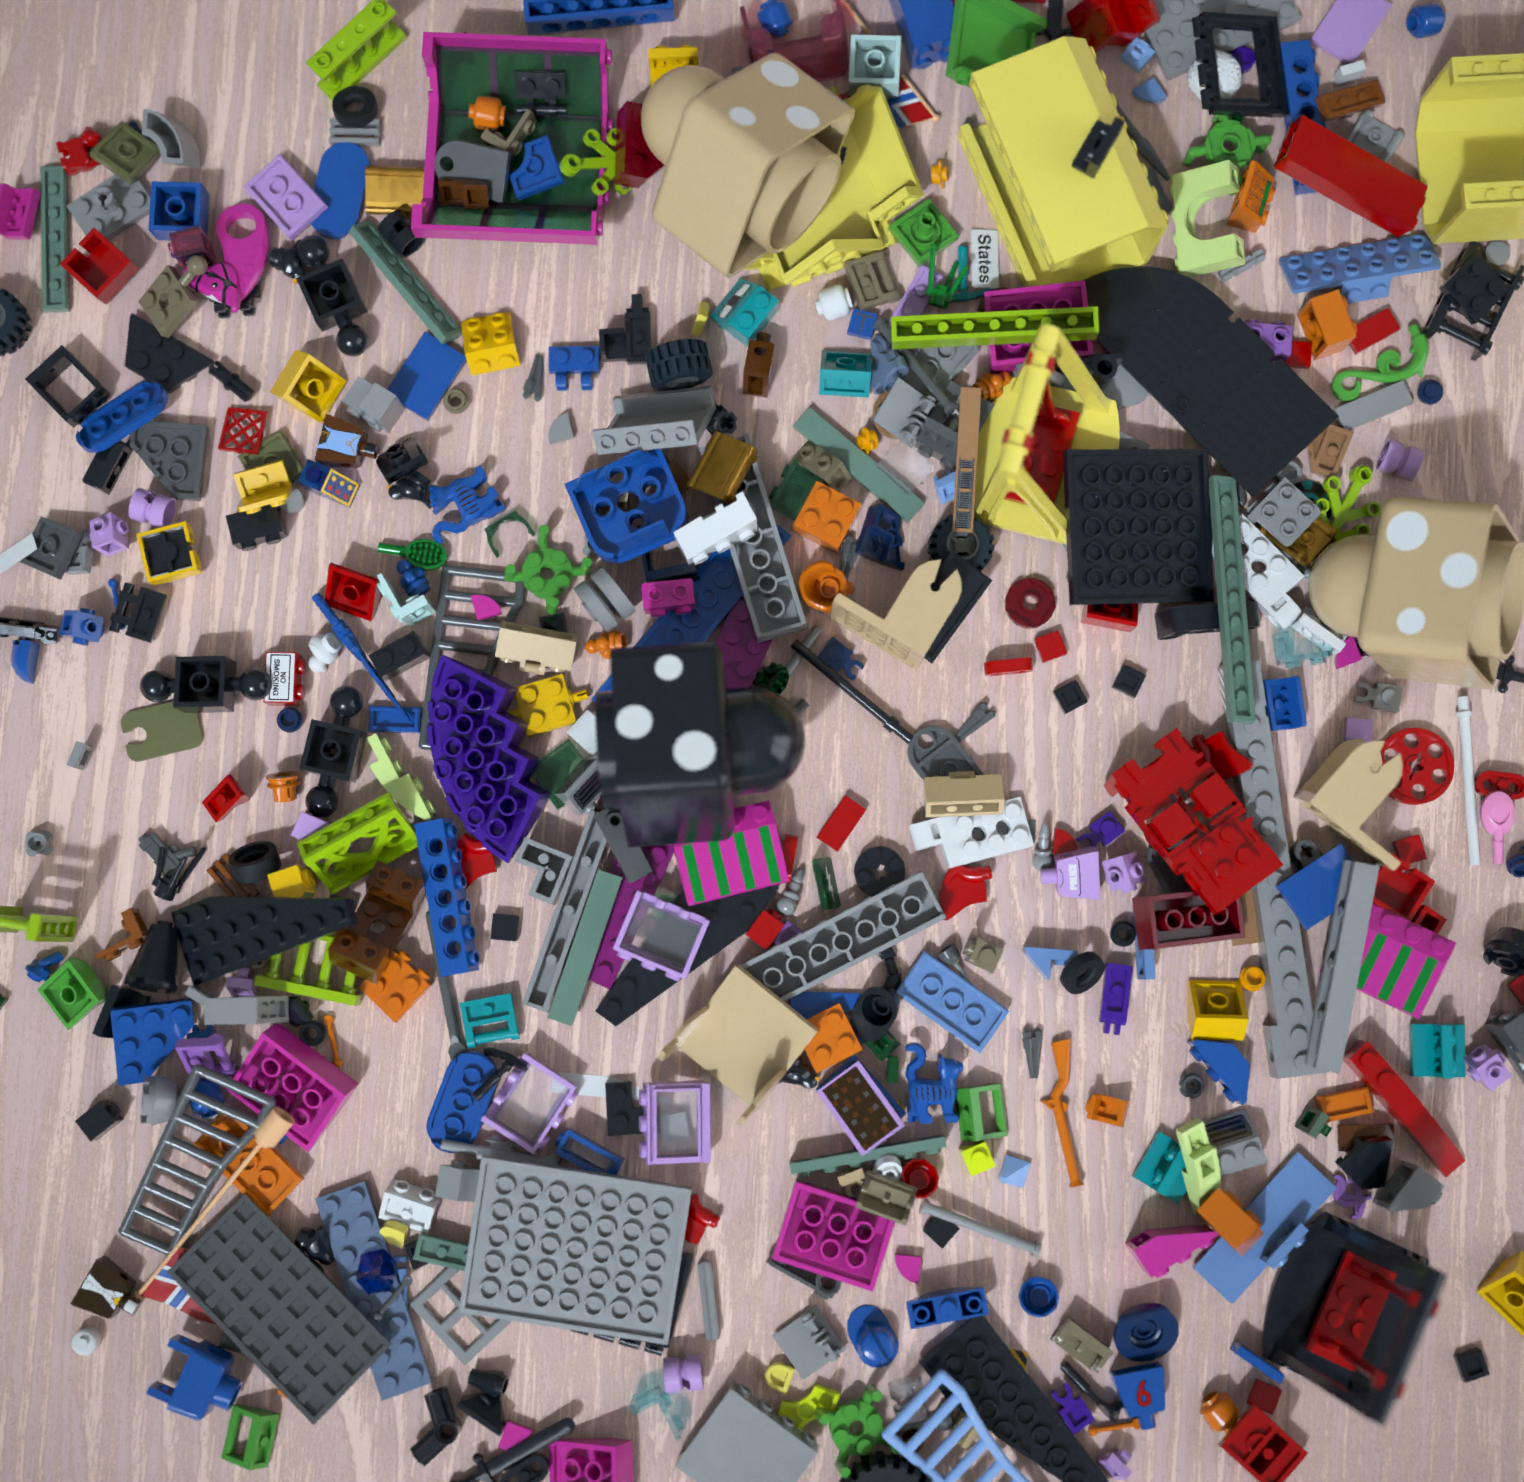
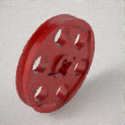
[1380,728,1454,805]

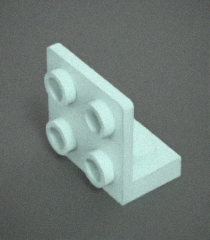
[377,573,436,627]

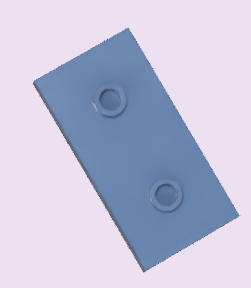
[895,951,1009,1054]

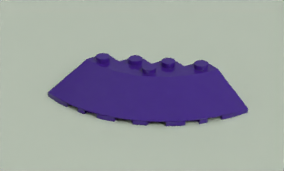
[427,655,551,863]

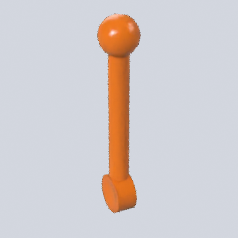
[323,1015,343,1068]
[1088,1417,1140,1436]

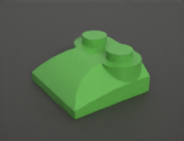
[37,957,107,1030]

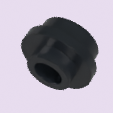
[1110,921,1136,947]
[299,1020,326,1046]

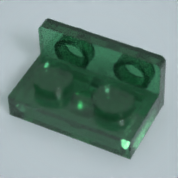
[768,459,820,521]

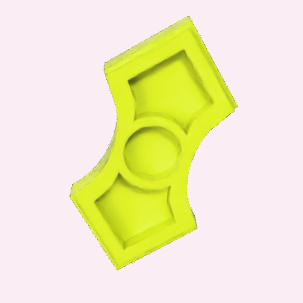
[777,1383,840,1431]

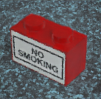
[263,652,306,706]

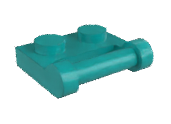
[460,993,520,1049]

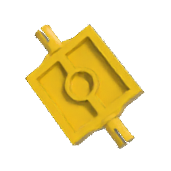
[508,674,589,738]

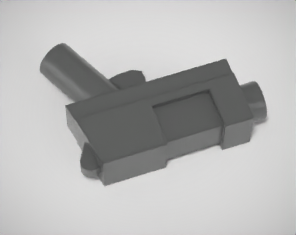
[138,832,197,876]

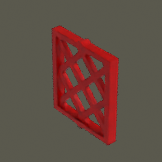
[218,407,268,455]

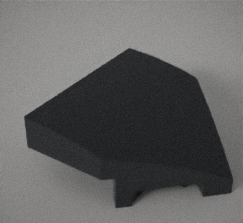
[1335,1135,1393,1190]

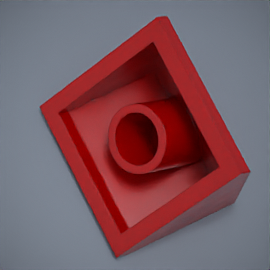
[325,563,382,621]
[1080,604,1138,632]

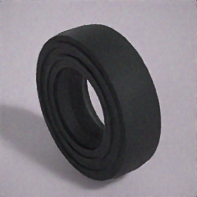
[332,86,378,128]
[1060,951,1105,994]

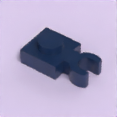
[818,637,864,680]

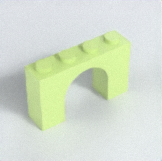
[1170,160,1245,277]

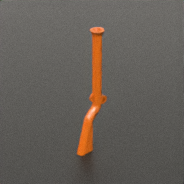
[1041,1038,1084,1188]

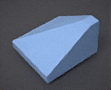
[998,1155,1031,1188]

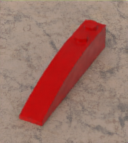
[1343,1040,1466,1178]

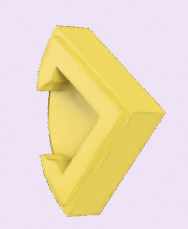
[690,301,710,337]

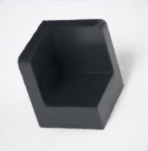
[599,328,627,362]

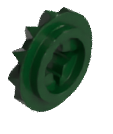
[753,662,789,694]

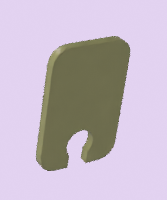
[121,701,203,762]

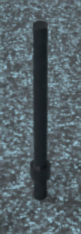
[790,639,913,744]

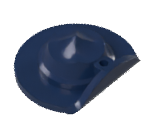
[1113,1303,1179,1362]

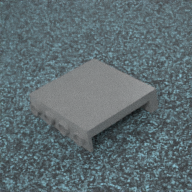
[592,386,716,455]
[675,1381,819,1482]

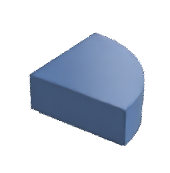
[1131,77,1167,104]

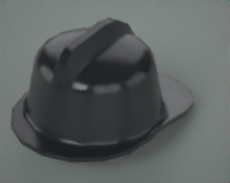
[850,986,900,1042]

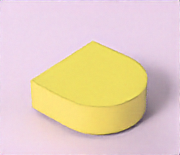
[380,1220,409,1249]
[765,1362,795,1394]

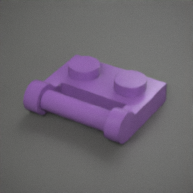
[175,1033,237,1078]

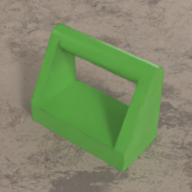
[956,1083,1008,1141]
[221,1404,279,1470]

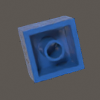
[148,181,210,242]

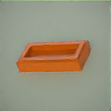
[1315,1086,1374,1123]

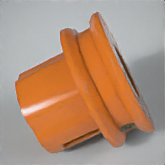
[266,771,301,803]

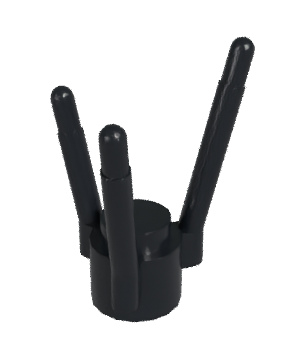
[152,846,206,901]

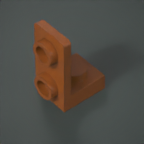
[95,908,148,962]

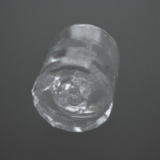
[888,1376,930,1423]

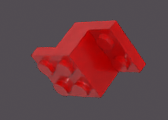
[1066,0,1161,53]
[1218,1404,1308,1482]

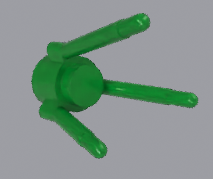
[925,243,968,309]

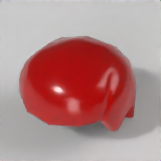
[900,1159,939,1199]

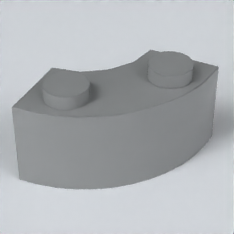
[142,109,200,168]
[435,1160,480,1202]

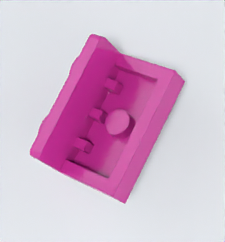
[0,183,41,240]
[641,578,696,617]

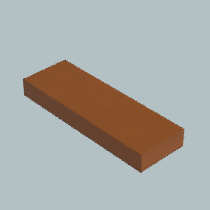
[1315,79,1386,122]

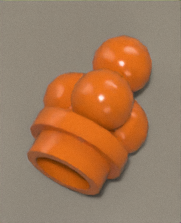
[972,371,1012,401]
[585,630,627,659]

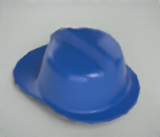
[847,1305,898,1368]

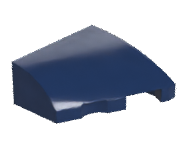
[855,504,905,571]

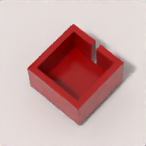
[60,227,140,305]
[1372,853,1435,921]

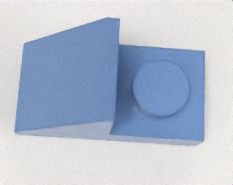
[1022,947,1078,980]

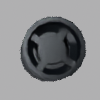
[378,209,425,258]

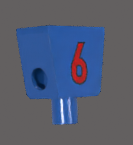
[1109,1361,1165,1430]

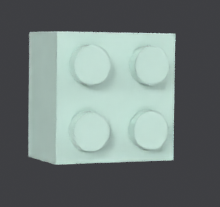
[849,35,901,97]

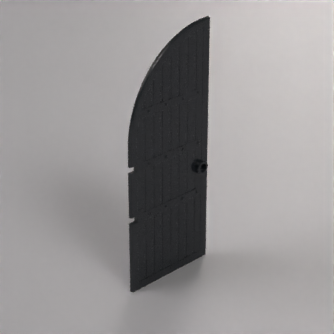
[1083,266,1339,497]

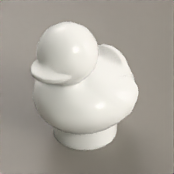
[308,633,342,672]

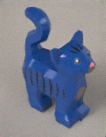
[429,465,506,544]
[905,1042,963,1124]

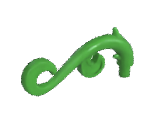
[1331,323,1429,402]

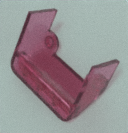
[739,0,849,82]

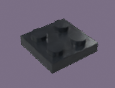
[1439,252,1510,325]

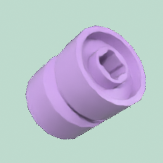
[1376,438,1424,482]
[129,488,176,528]
[663,1354,704,1394]

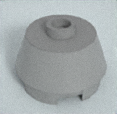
[140,1073,181,1126]

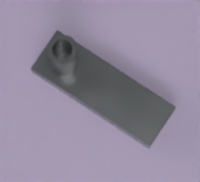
[593,809,653,884]

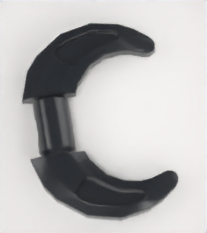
[876,947,901,990]

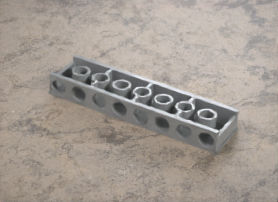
[699,433,807,643]
[739,870,946,1001]

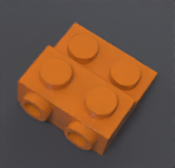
[359,949,433,1023]

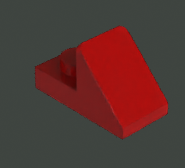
[202,774,250,823]

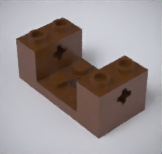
[328,860,425,984]

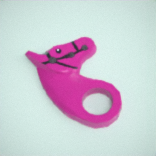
[182,203,270,313]

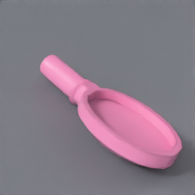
[1480,790,1515,864]

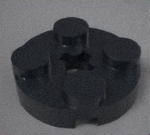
[854,846,905,896]

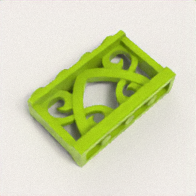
[297,792,418,894]

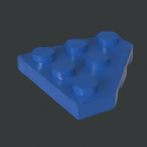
[110,998,194,1086]

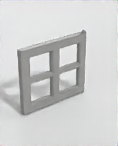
[409,1267,512,1366]

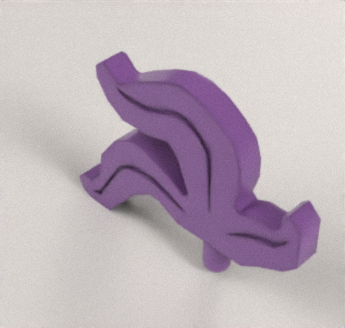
[1333,1174,1372,1219]

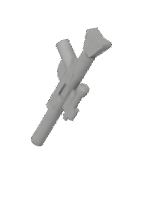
[441,1135,563,1166]

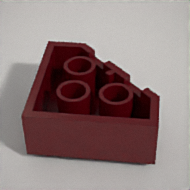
[614,101,665,188]

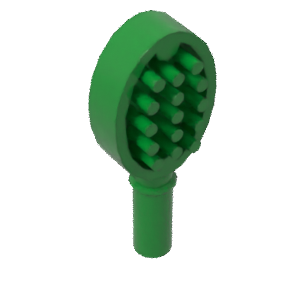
[378,539,448,571]

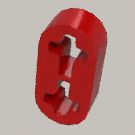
[984,657,1033,676]
[783,834,798,884]

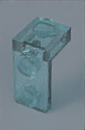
[629,1385,685,1441]

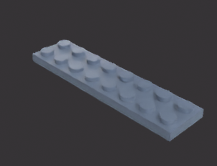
[315,1180,433,1401]

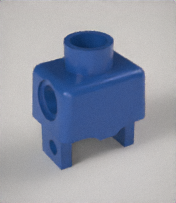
[146,1334,243,1420]

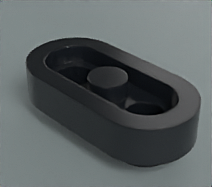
[500,1453,550,1482]

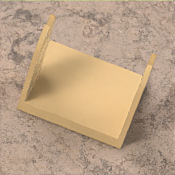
[830,560,962,671]
[1294,739,1403,871]
[658,964,819,1126]

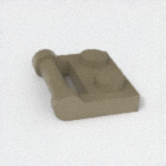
[843,251,902,311]

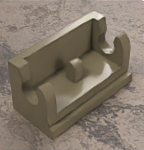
[856,1170,918,1226]
[1050,1316,1114,1373]

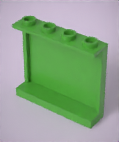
[946,0,1047,88]

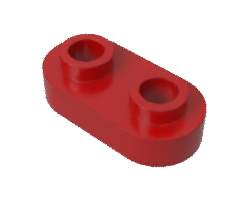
[1474,771,1524,800]

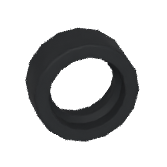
[228,841,282,884]

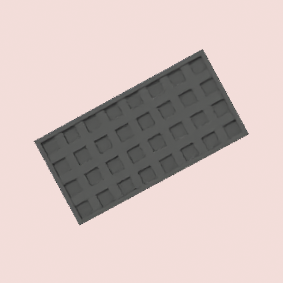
[167,1194,392,1425]

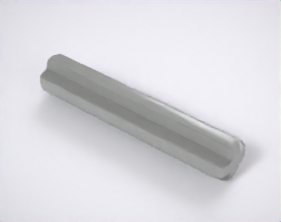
[698,1260,720,1341]

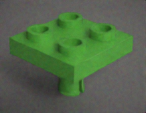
[888,198,959,267]

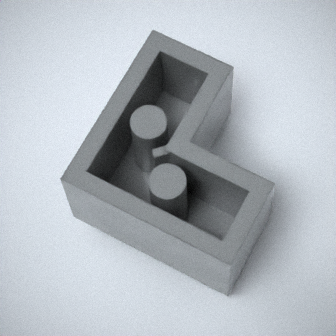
[342,376,405,433]
[515,837,573,905]

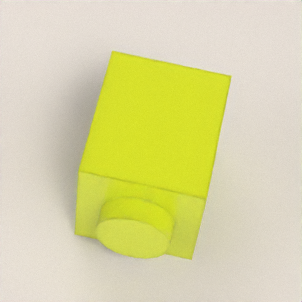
[959,1140,996,1176]

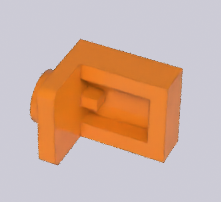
[1085,1093,1129,1128]

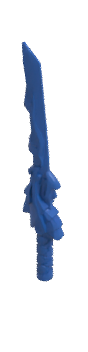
[312,593,413,725]

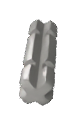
[1218,248,1265,282]

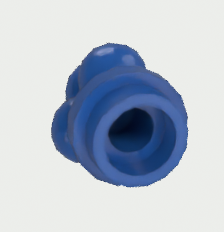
[396,559,431,597]

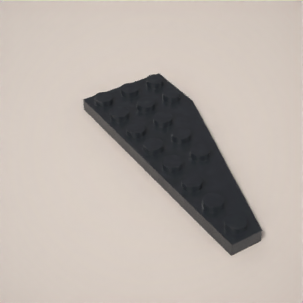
[595,885,779,1026]
[171,896,358,986]
[918,1316,1109,1482]

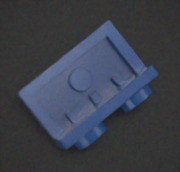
[1263,676,1307,731]

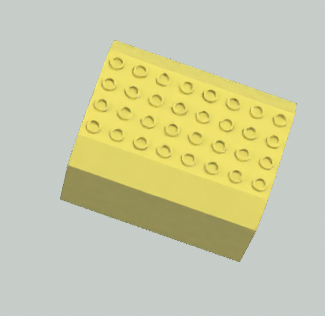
[957,36,1169,287]
[1414,53,1524,244]

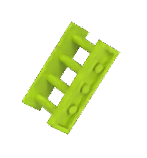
[305,0,407,101]
[0,906,78,942]
[254,935,362,1006]

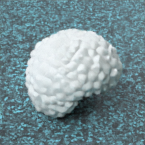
[1187,50,1242,100]

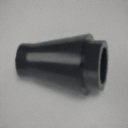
[468,1368,509,1398]

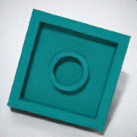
[819,350,872,398]
[1409,1024,1466,1079]
[1132,1131,1187,1204]

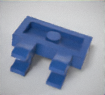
[549,346,600,391]

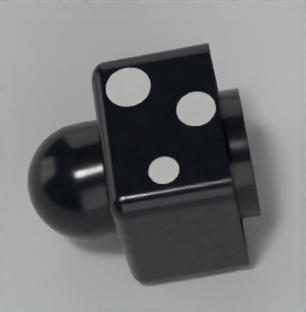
[595,642,806,848]

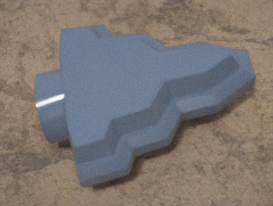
[870,334,909,394]

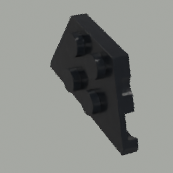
[125,313,215,393]

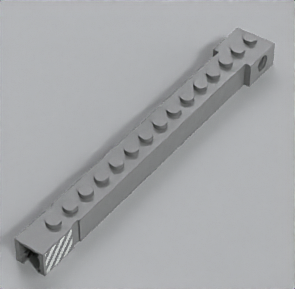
[1217,660,1330,1079]

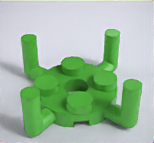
[1183,115,1271,196]
[504,525,592,615]
[815,1384,900,1478]

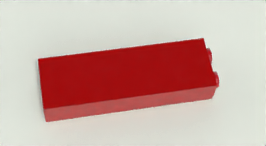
[1274,115,1428,238]

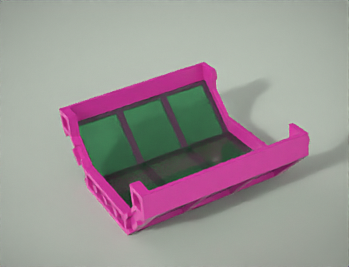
[411,32,613,245]

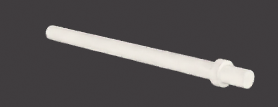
[1456,696,1480,865]

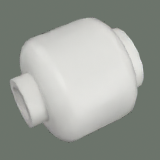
[815,284,853,321]

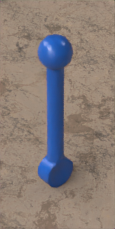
[108,578,127,630]

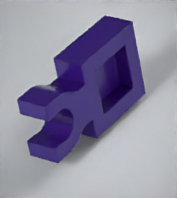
[1076,811,1125,847]
[1050,1381,1095,1435]

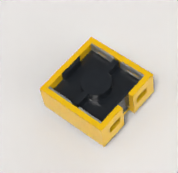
[136,521,203,586]

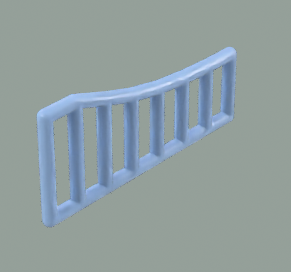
[882,1370,1030,1482]

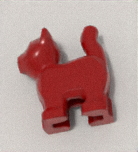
[56,127,102,176]

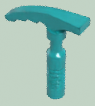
[952,246,993,302]

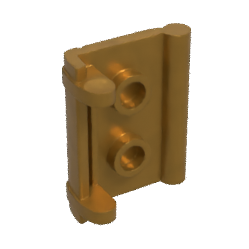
[365,165,425,216]
[686,431,758,505]
[1258,516,1338,568]

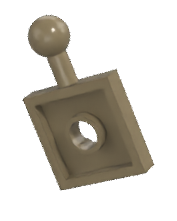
[138,255,208,338]

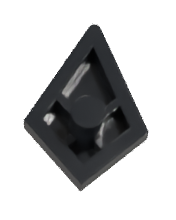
[288,996,314,1027]

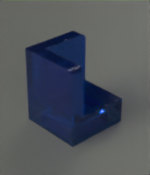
[356,1248,397,1295]

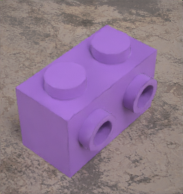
[1245,319,1293,362]

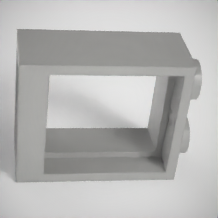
[203,996,289,1025]

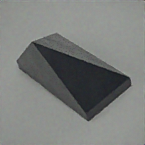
[456,1392,506,1437]

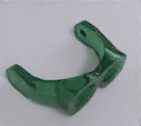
[484,510,535,558]

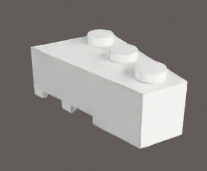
[673,491,757,565]

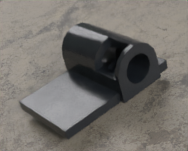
[1055,353,1124,390]
[375,437,429,485]

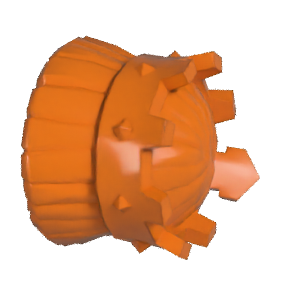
[798,561,855,614]

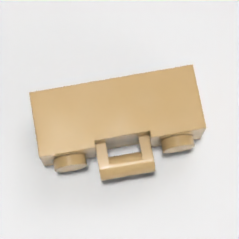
[495,621,577,675]
[923,771,1005,817]

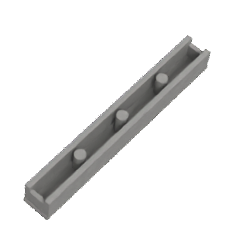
[522,810,608,1013]
[1305,860,1380,1074]

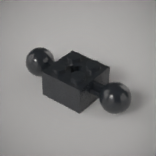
[296,235,369,357]
[140,656,272,713]
[299,685,368,818]

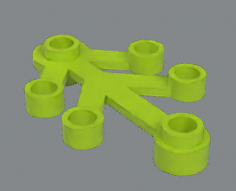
[559,128,632,196]
[1313,465,1381,552]

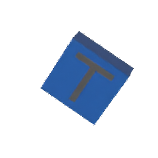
[847,308,878,340]

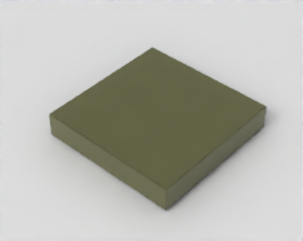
[90,121,161,185]
[238,430,308,483]

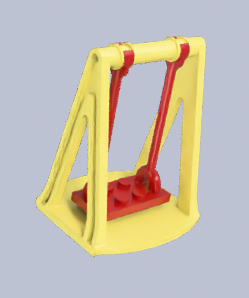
[974,324,1120,545]

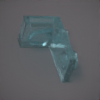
[1272,631,1333,669]

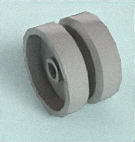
[573,567,636,633]

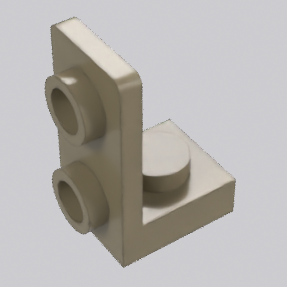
[480,109,537,160]
[793,441,852,492]
[962,937,1003,974]

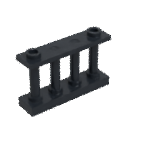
[1421,242,1524,361]

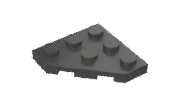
[129,421,209,501]

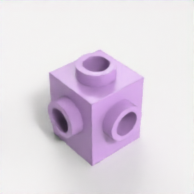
[89,512,129,556]
[1102,851,1146,893]
[1463,1044,1512,1091]

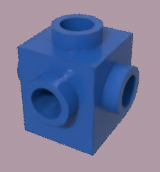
[59,608,104,646]

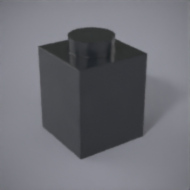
[75,1099,124,1142]

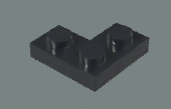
[605,1081,660,1136]

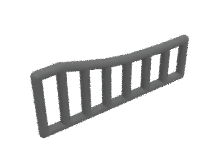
[418,565,526,750]
[118,1064,276,1255]

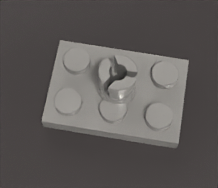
[66,174,150,240]

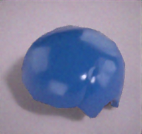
[1018,1276,1059,1318]

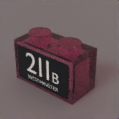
[168,226,217,268]

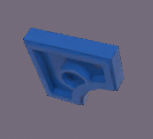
[509,135,565,200]

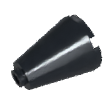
[124,920,178,994]

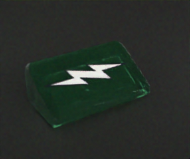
[812,857,841,911]

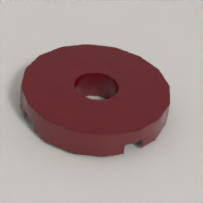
[1004,578,1056,629]

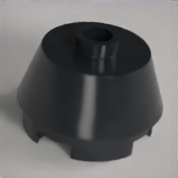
[1483,927,1524,977]

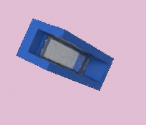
[555,1128,625,1175]

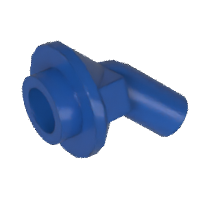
[25,951,63,982]

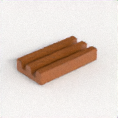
[206,854,260,897]

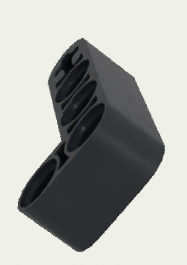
[1154,601,1260,640]

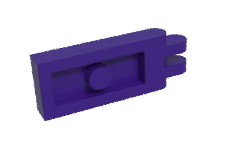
[1099,963,1133,1035]

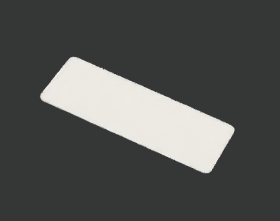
[0,533,37,574]

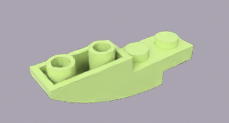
[367,733,436,821]
[1176,1118,1221,1215]

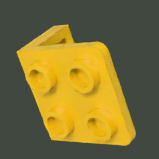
[648,45,699,88]
[461,312,521,376]
[233,459,293,514]

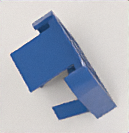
[564,449,689,564]

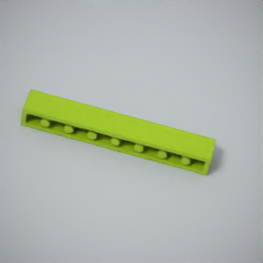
[891,306,1099,350]

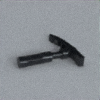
[471,1048,528,1102]

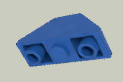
[1187,1039,1250,1105]
[906,1287,989,1329]

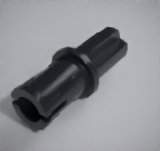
[208,361,254,402]

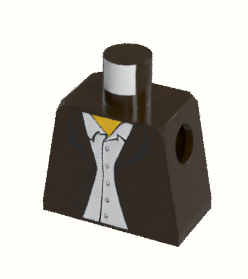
[70,1256,142,1319]

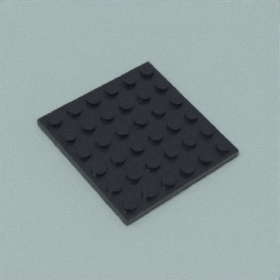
[1063,449,1214,605]

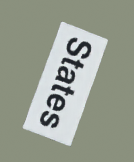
[971,229,999,288]

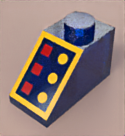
[297,459,360,508]

